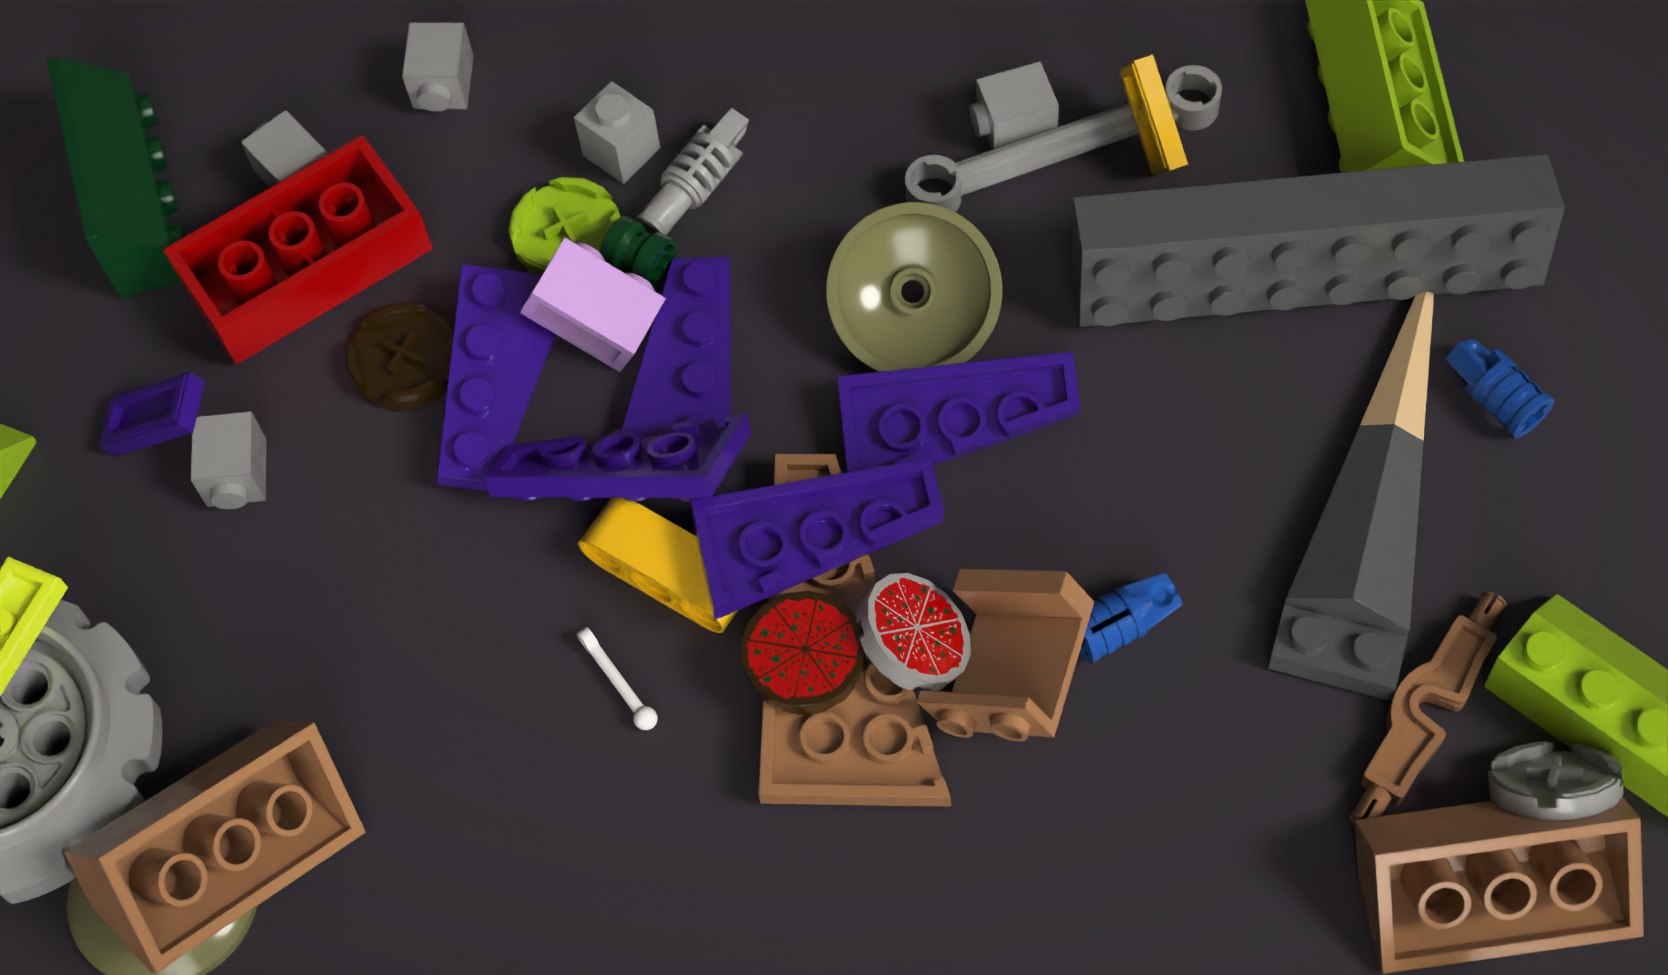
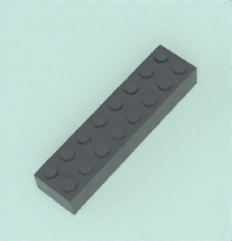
[1071,154,1565,327]

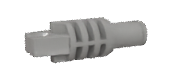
[636,108,749,235]

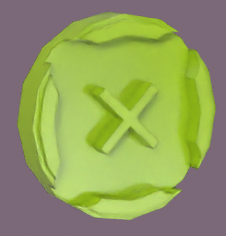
[509,177,620,275]

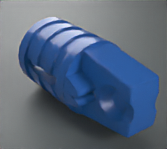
[1446,339,1555,438]
[1079,572,1183,664]

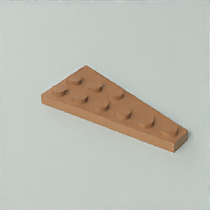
[759,454,951,807]

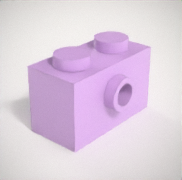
[520,238,666,372]

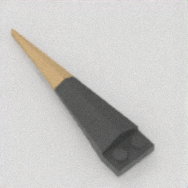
[1268,291,1434,701]

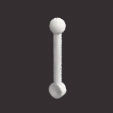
[576,626,658,731]

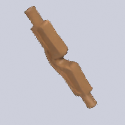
[1349,591,1506,825]

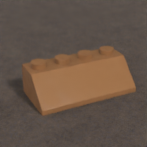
[64,719,366,973]
[1354,796,1644,974]

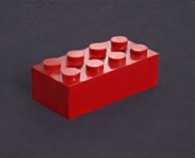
[163,135,433,365]

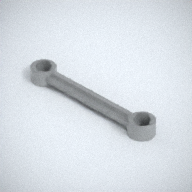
[905,65,1222,212]

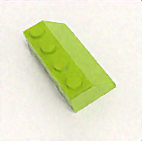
[1305,0,1464,173]
[1484,594,1668,817]

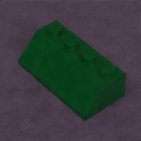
[46,56,186,300]

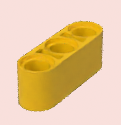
[578,498,738,633]

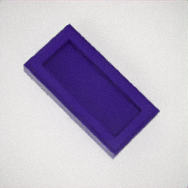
[99,372,205,457]

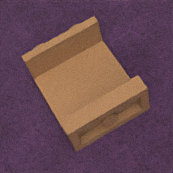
[917,569,1094,742]

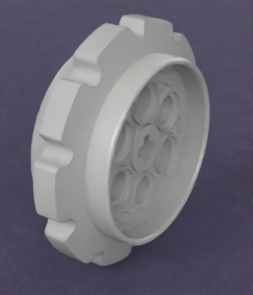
[0,600,162,904]

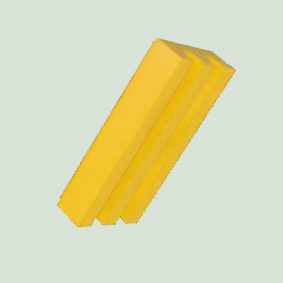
[1119,55,1188,176]

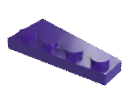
[622,256,732,470]
[436,264,556,491]
[837,352,1081,472]
[484,413,752,502]
[691,458,945,620]

